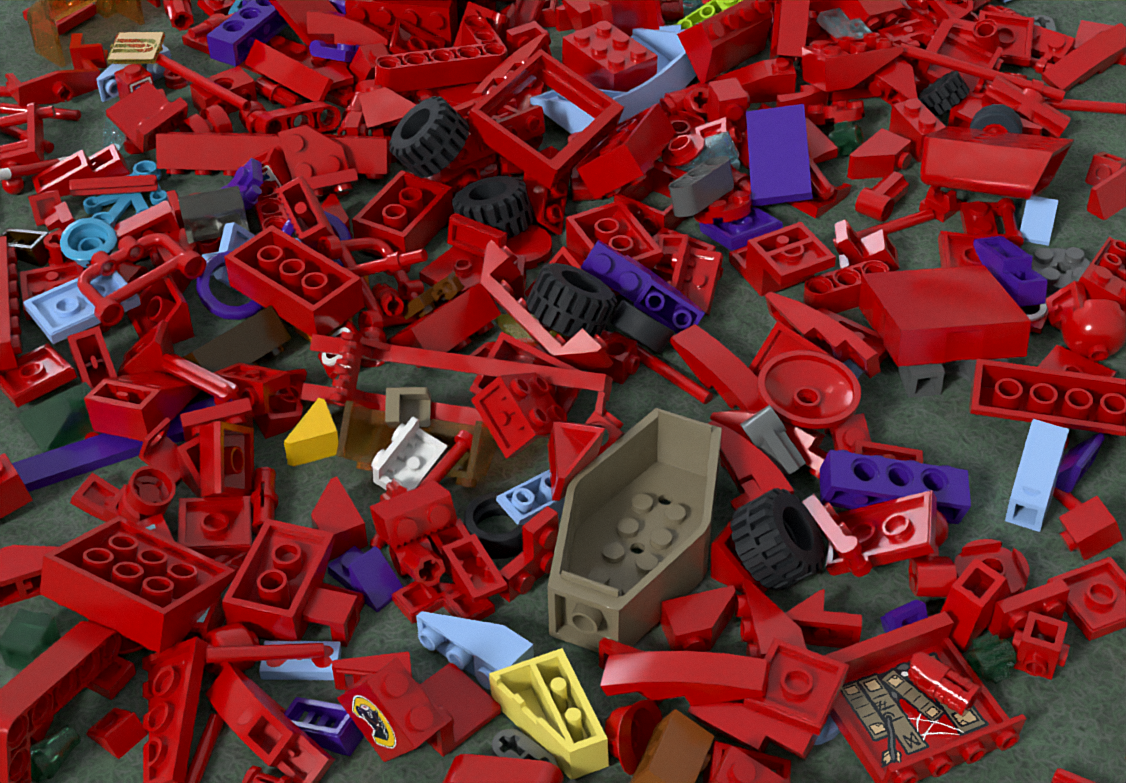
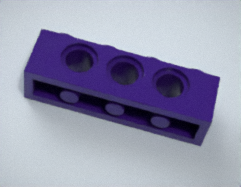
[206,0,289,67]
[819,450,971,524]

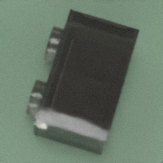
[178,186,249,243]

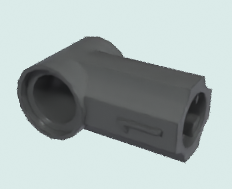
[740,405,806,477]

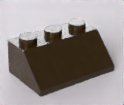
[183,305,292,391]

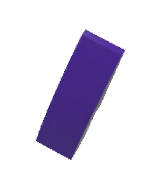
[973,236,1048,307]

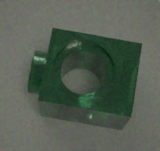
[0,609,61,670]

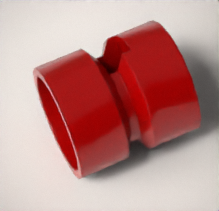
[179,104,233,133]
[118,465,176,523]

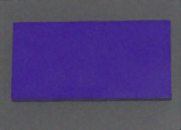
[746,104,813,206]

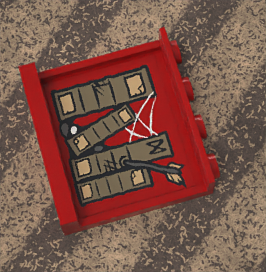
[824,611,1026,783]

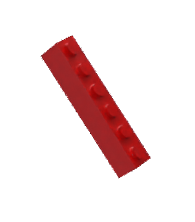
[969,358,1126,436]

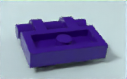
[218,158,263,220]

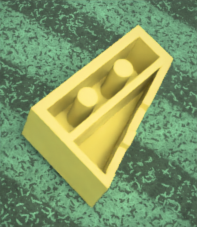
[489,648,609,780]

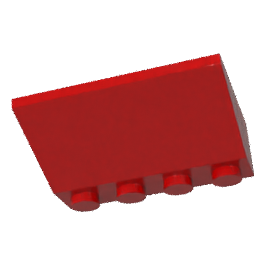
[40,516,236,654]

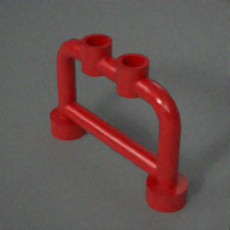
[77,233,206,326]
[317,235,424,331]

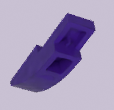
[580,239,705,334]

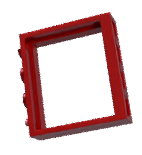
[467,49,624,190]

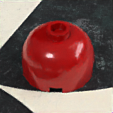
[1060,299,1126,361]

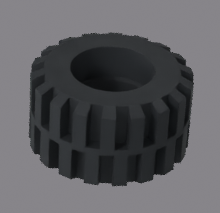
[389,96,470,178]
[452,176,534,240]
[526,263,617,337]
[731,488,825,591]

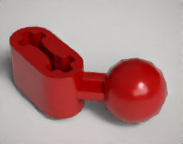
[908,510,957,597]

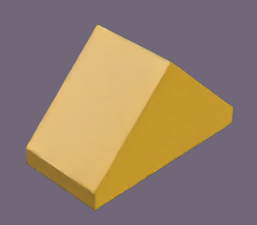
[284,398,340,467]

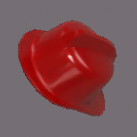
[604,699,662,775]

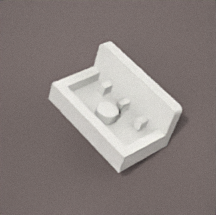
[371,416,448,491]

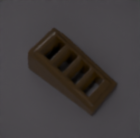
[0,228,56,267]

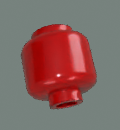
[204,622,260,676]

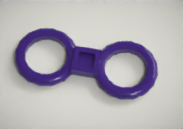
[196,211,352,320]

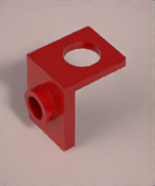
[138,417,182,485]

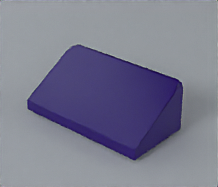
[1055,433,1105,493]

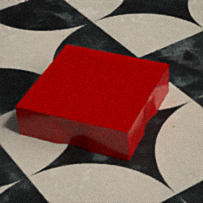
[859,265,1031,367]

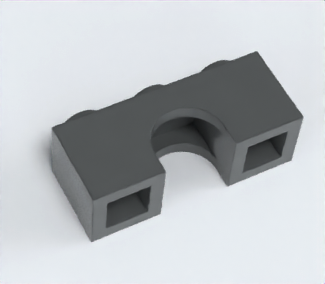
[898,358,1009,398]

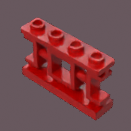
[447,94,545,170]

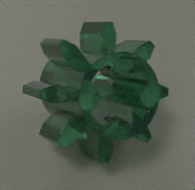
[828,120,864,157]
[967,634,1017,684]

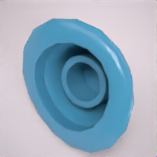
[60,218,118,268]

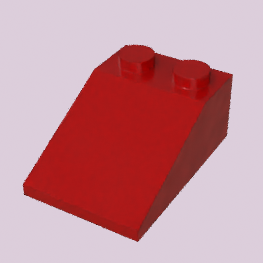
[469,331,582,416]
[222,519,335,641]

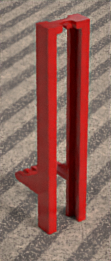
[301,331,613,446]

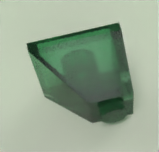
[17,382,99,453]

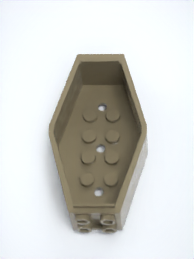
[547,408,722,653]

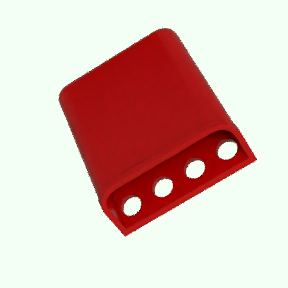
[920,126,1075,200]

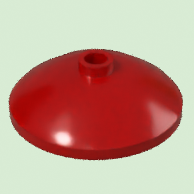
[757,350,861,429]

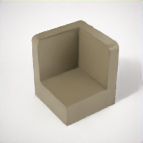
[385,387,431,428]

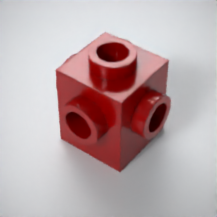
[1010,611,1070,680]

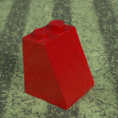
[809,0,905,34]

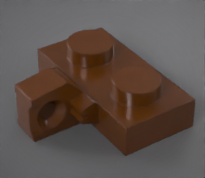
[401,272,465,320]

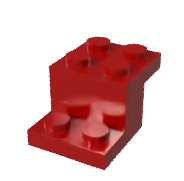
[729,222,836,297]

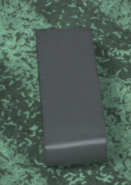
[669,156,734,217]

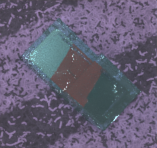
[816,8,872,39]

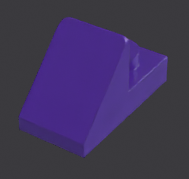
[327,545,403,612]

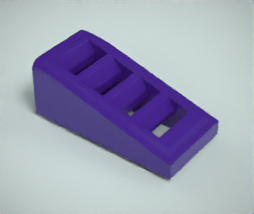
[284,697,364,756]

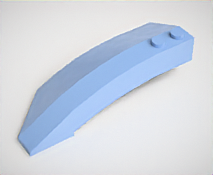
[530,23,697,134]

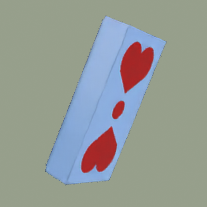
[259,641,342,680]

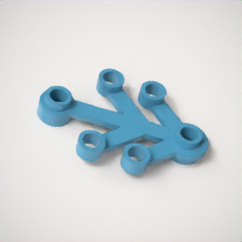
[83,160,168,229]

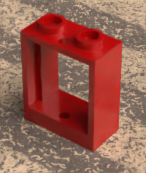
[769,0,810,65]
[614,160,687,235]

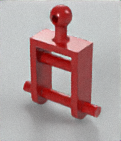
[0,102,56,195]

